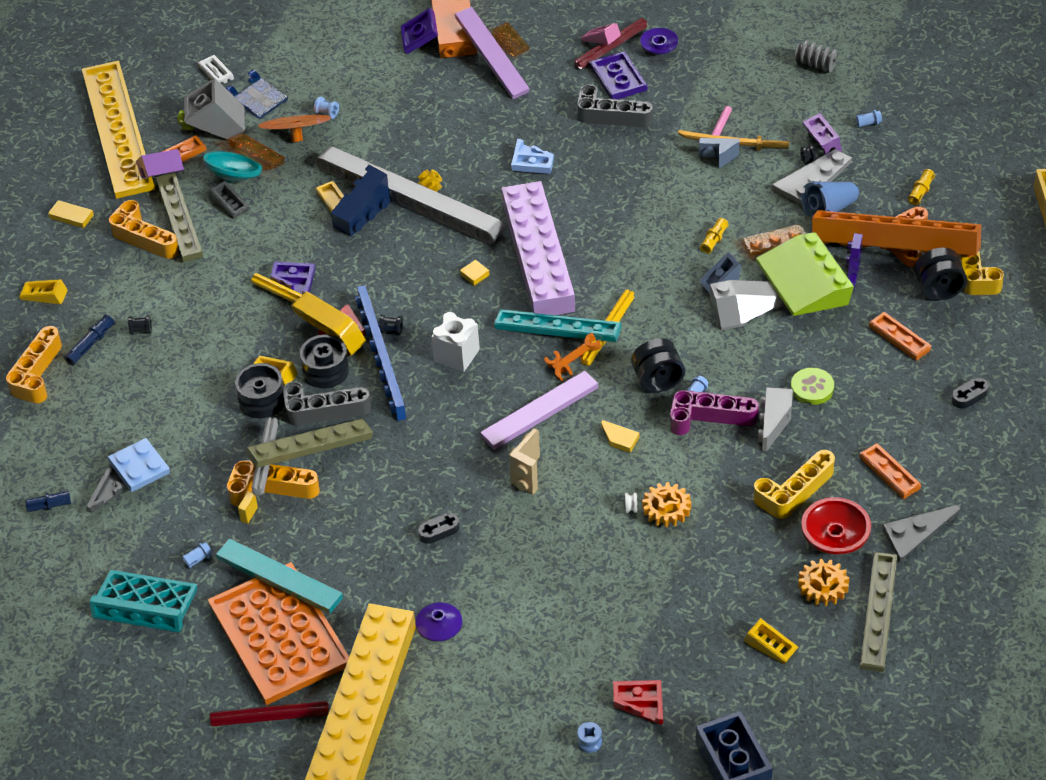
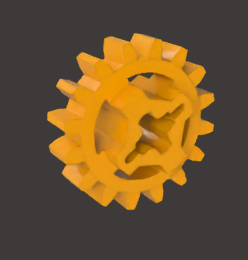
[642,482,692,527]
[798,559,849,606]

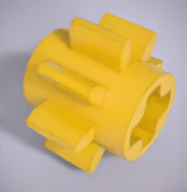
[418,169,442,192]

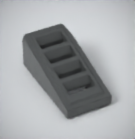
[209,181,250,218]

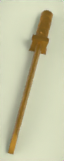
[678,130,789,151]

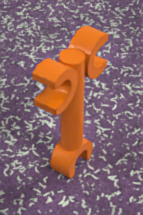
[544,333,601,381]

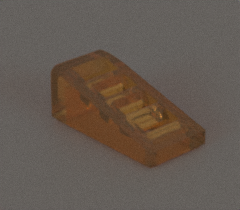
[492,22,530,57]

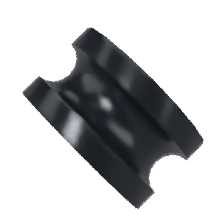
[800,145,816,164]

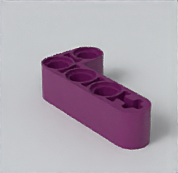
[670,390,759,435]

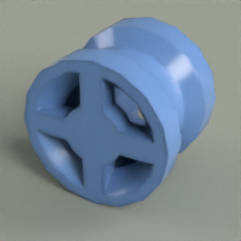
[577,722,602,753]

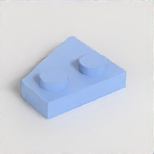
[511,139,554,174]

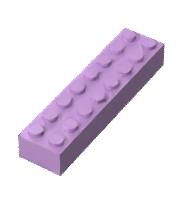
[502,181,575,315]

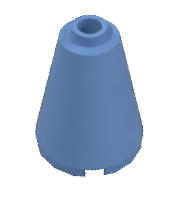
[801,181,859,217]

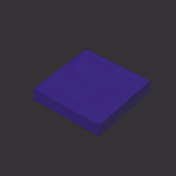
[400,8,438,54]

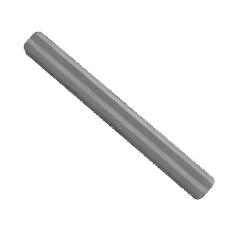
[251,417,278,496]

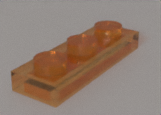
[229,133,285,170]
[742,224,806,257]

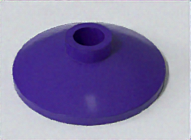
[640,28,678,54]
[416,602,462,641]

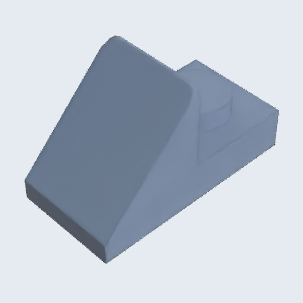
[699,138,739,168]
[699,251,741,294]

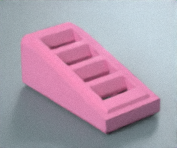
[581,23,621,45]

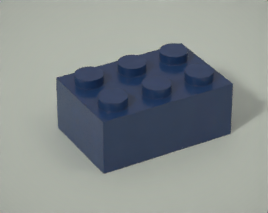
[696,711,773,780]

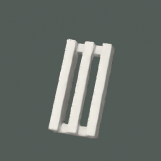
[198,55,234,84]

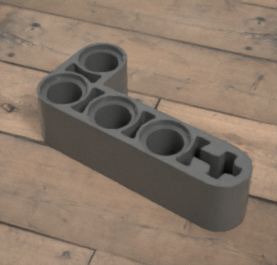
[577,84,653,127]
[283,382,371,426]

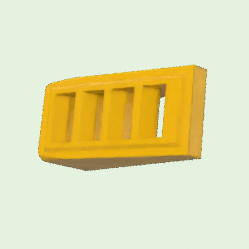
[19,280,67,304]
[253,356,298,386]
[743,618,798,664]

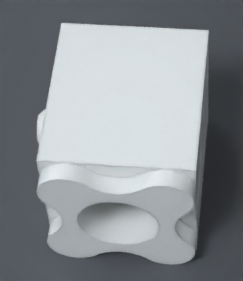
[431,312,480,372]

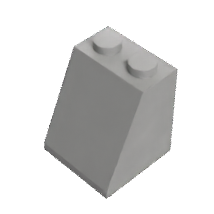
[184,78,245,140]

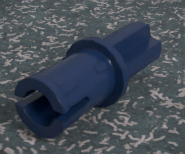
[25,490,71,512]

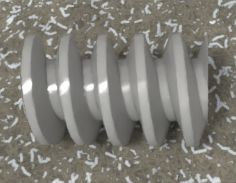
[794,40,837,72]

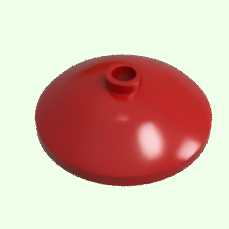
[801,497,871,555]

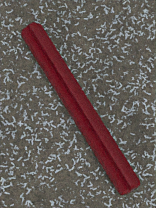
[574,18,647,70]
[210,701,329,726]

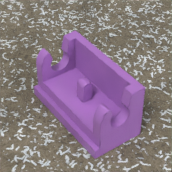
[803,113,842,155]
[135,149,184,179]

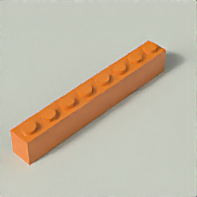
[812,210,981,257]

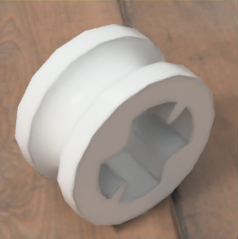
[625,493,637,513]

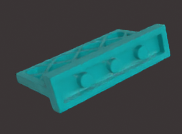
[90,570,198,633]

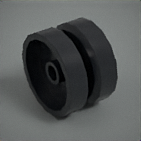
[914,247,967,301]
[300,334,349,389]
[631,338,686,393]
[235,363,285,418]

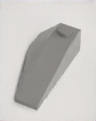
[710,280,785,331]

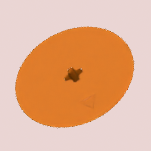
[259,115,331,142]

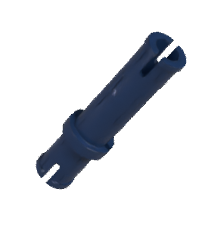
[64,314,115,366]

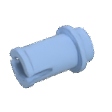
[856,110,882,127]
[687,376,708,392]
[182,542,213,569]

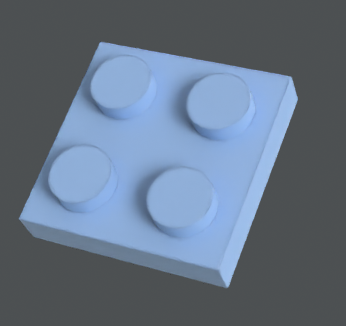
[108,438,170,492]

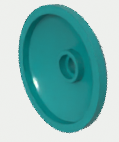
[203,151,262,183]

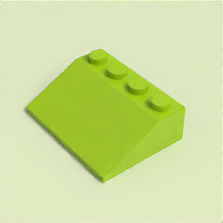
[756,232,854,316]

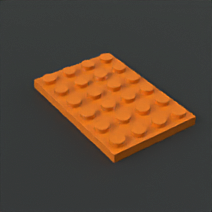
[207,562,349,705]

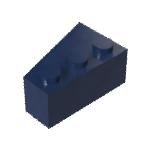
[331,164,390,237]

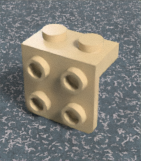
[509,428,540,495]

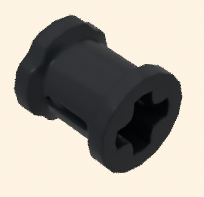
[379,314,403,335]
[128,315,152,335]

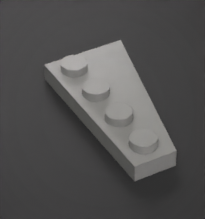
[772,149,852,205]

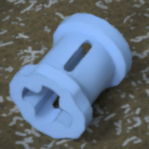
[314,97,339,119]

